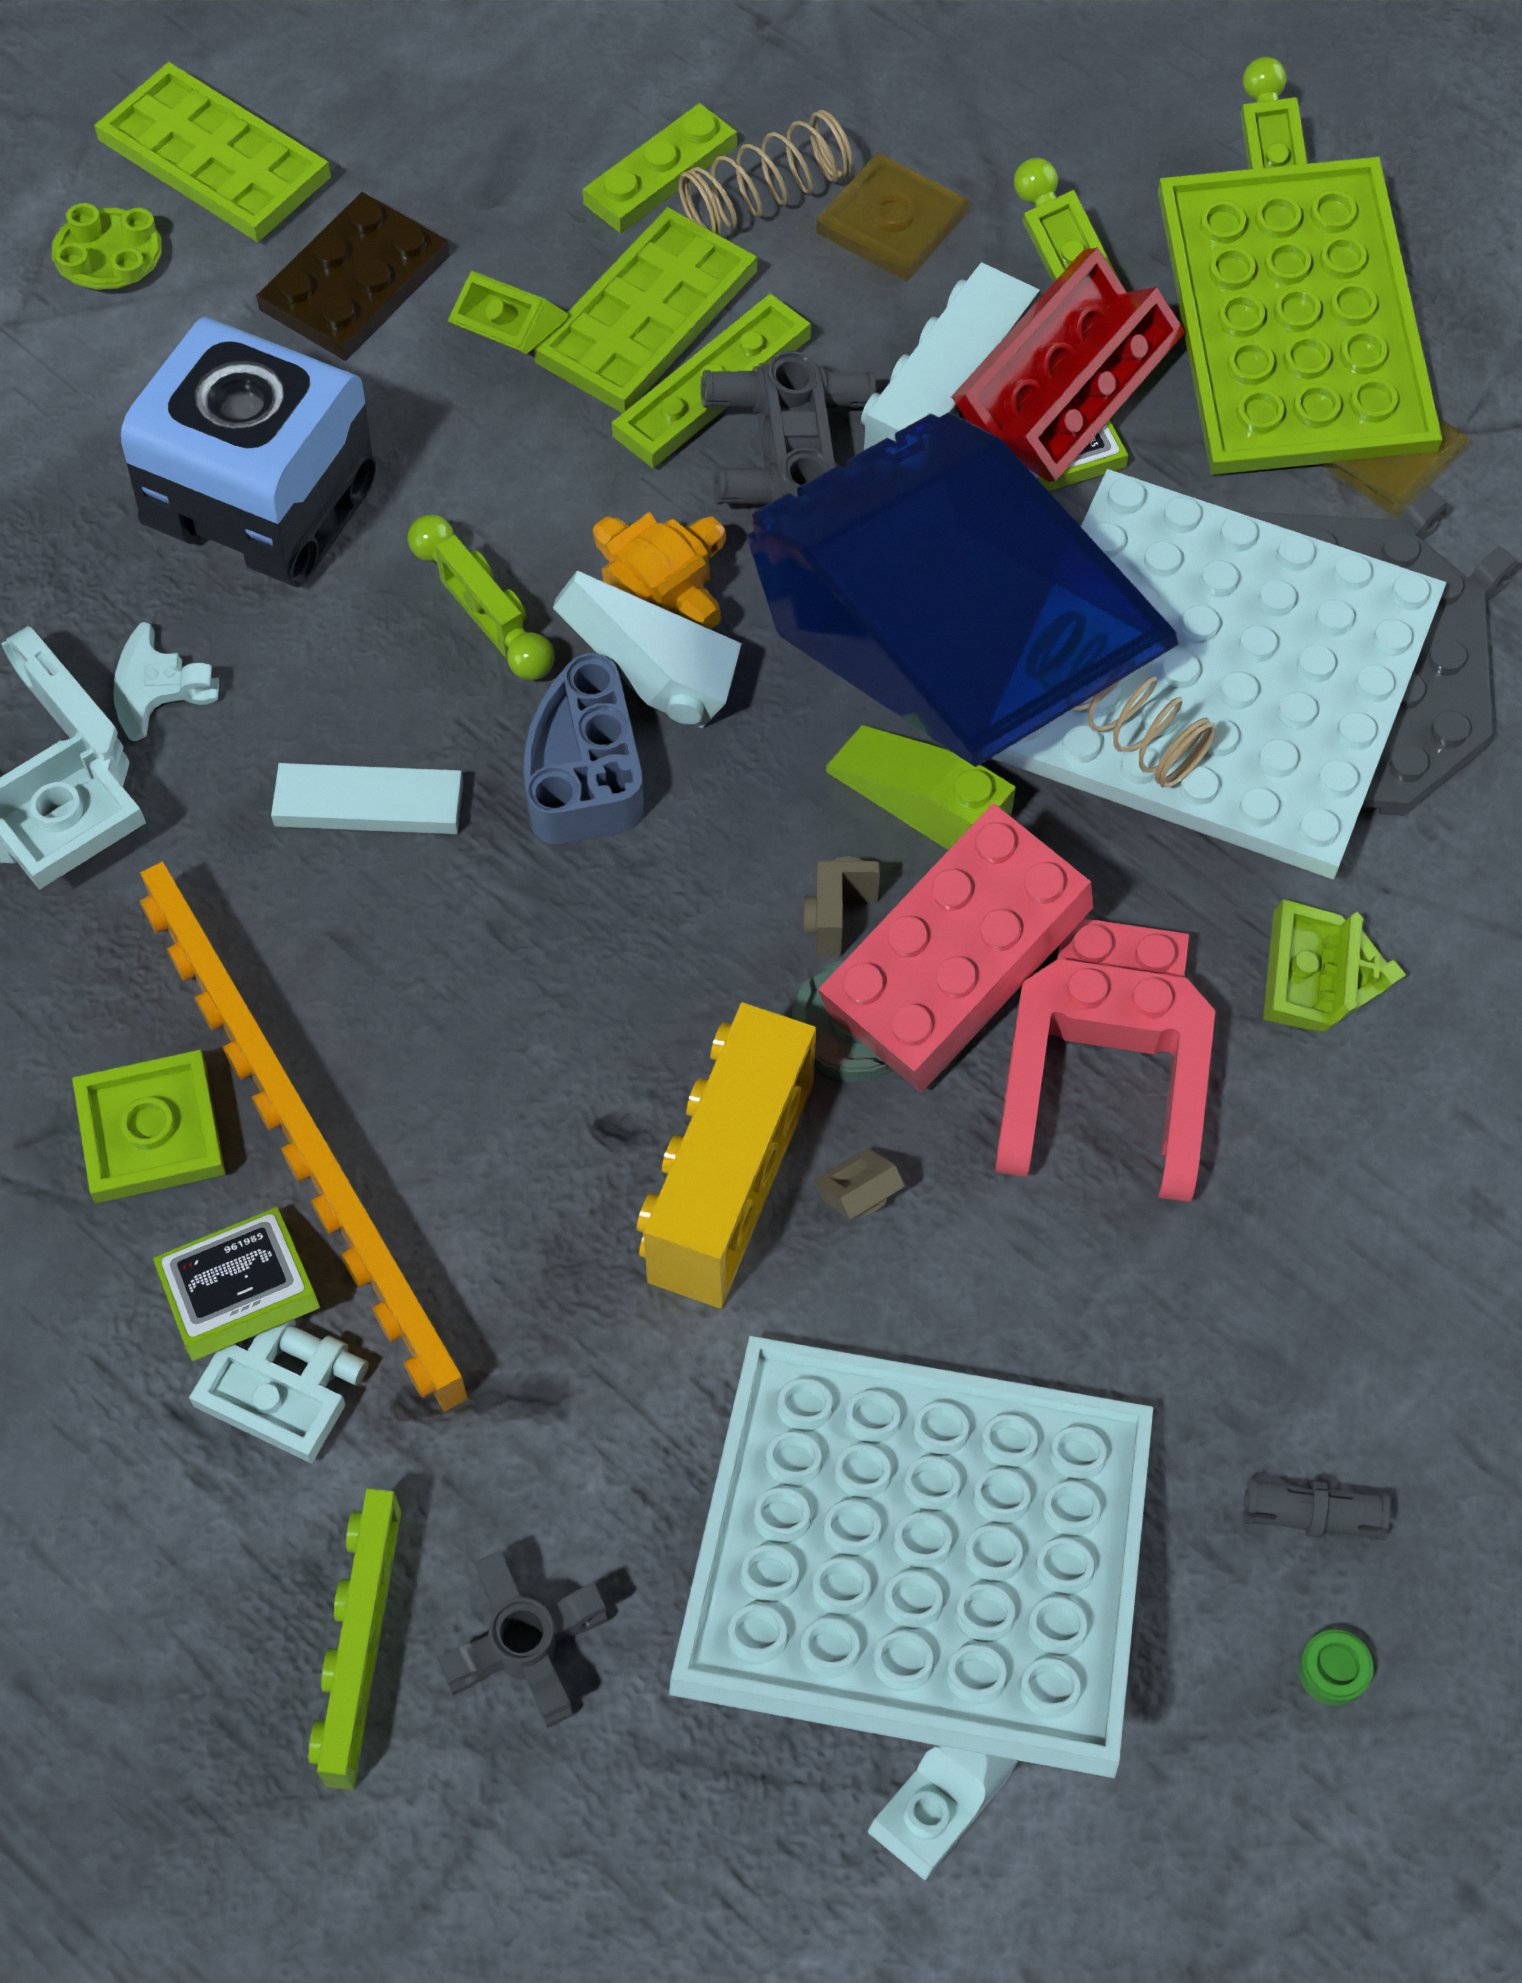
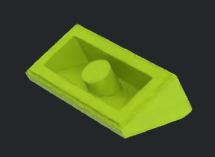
[448,270,569,354]

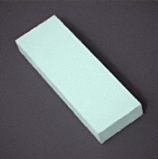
[271,763,463,834]

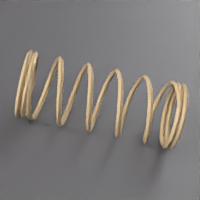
[679,110,853,235]
[1025,613,1216,788]

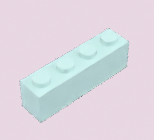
[861,262,1040,480]

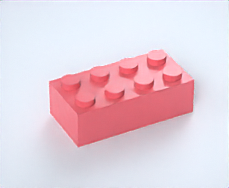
[818,803,1093,1093]

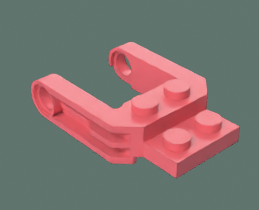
[995,918,1216,1203]

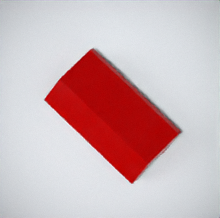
[951,247,1185,482]

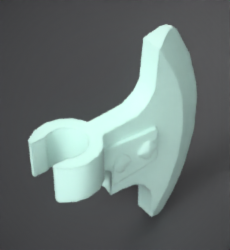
[113,622,219,741]

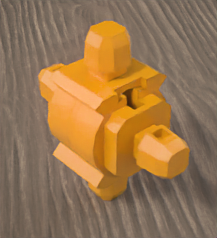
[592,511,726,630]

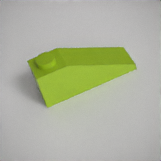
[826,725,1016,850]

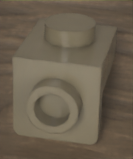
[804,856,880,957]

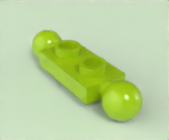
[1240,57,1307,169]
[1014,158,1119,283]
[407,514,555,681]

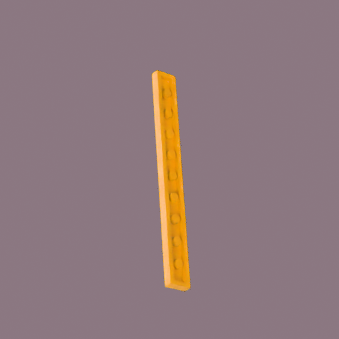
[139,861,468,1412]

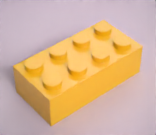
[637,1002,816,1309]

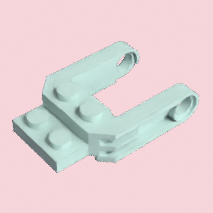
[0,626,146,890]

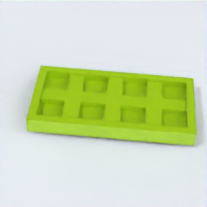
[94,62,331,243]
[533,207,757,413]

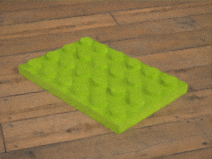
[1158,157,1443,475]

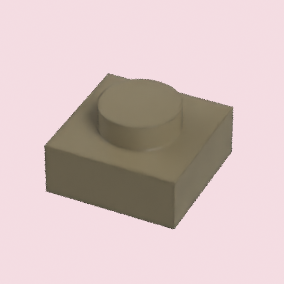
[813,1148,905,1220]

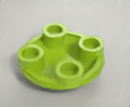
[51,203,162,290]

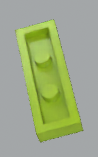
[582,103,737,234]

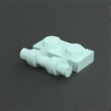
[189,1319,369,1464]

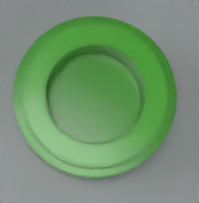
[1298,1630,1373,1706]

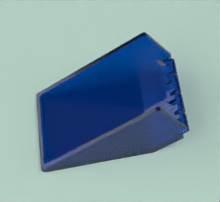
[746,412,1179,767]

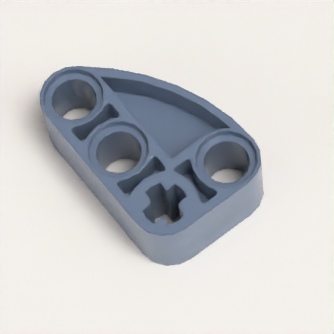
[523,653,644,844]

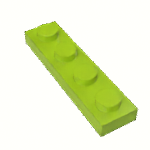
[611,293,811,468]
[308,1488,401,1790]

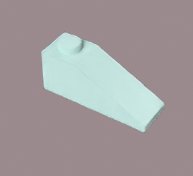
[553,571,742,728]

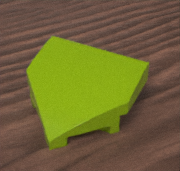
[1263,899,1406,1032]

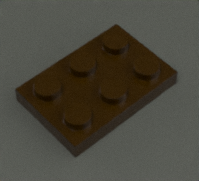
[256,192,450,361]

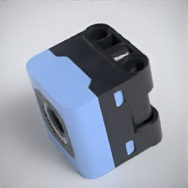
[121,316,376,588]

